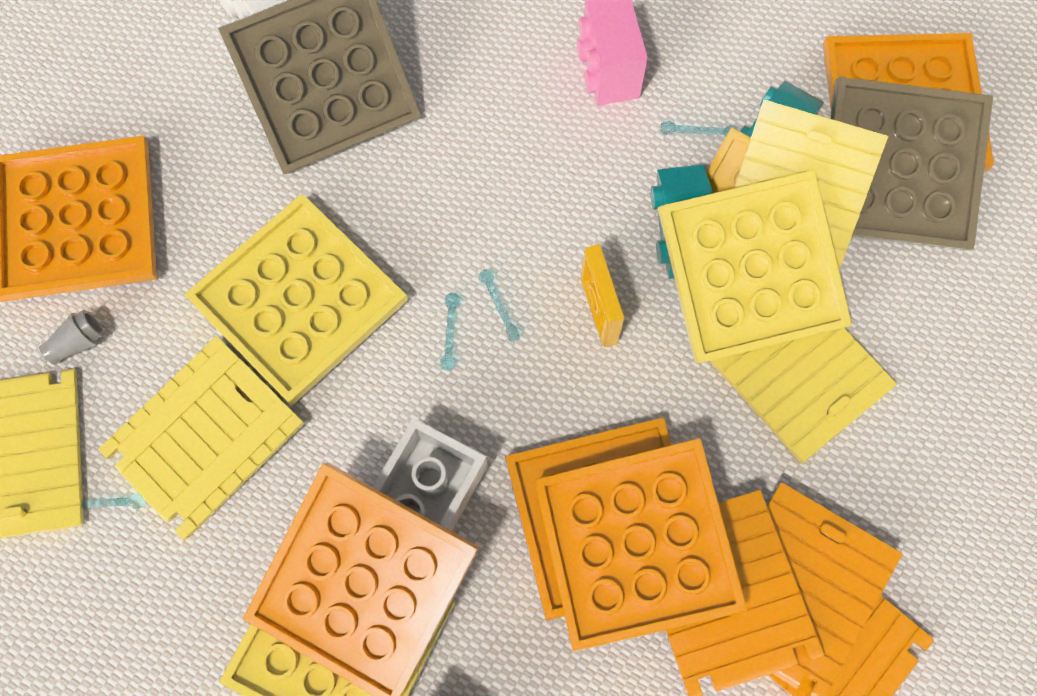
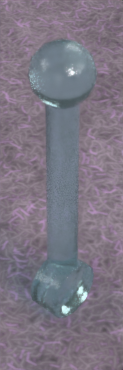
[660,121,738,137]
[479,269,520,342]
[440,292,460,371]
[81,493,145,509]

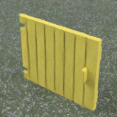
[734,100,888,269]
[710,328,897,464]
[98,336,305,541]
[0,368,84,539]

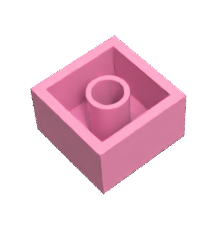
[576,0,648,106]

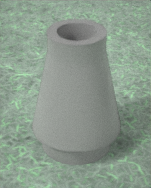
[39,310,104,365]

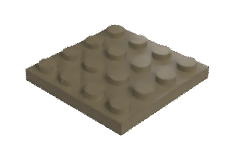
[218,0,421,174]
[830,77,993,251]

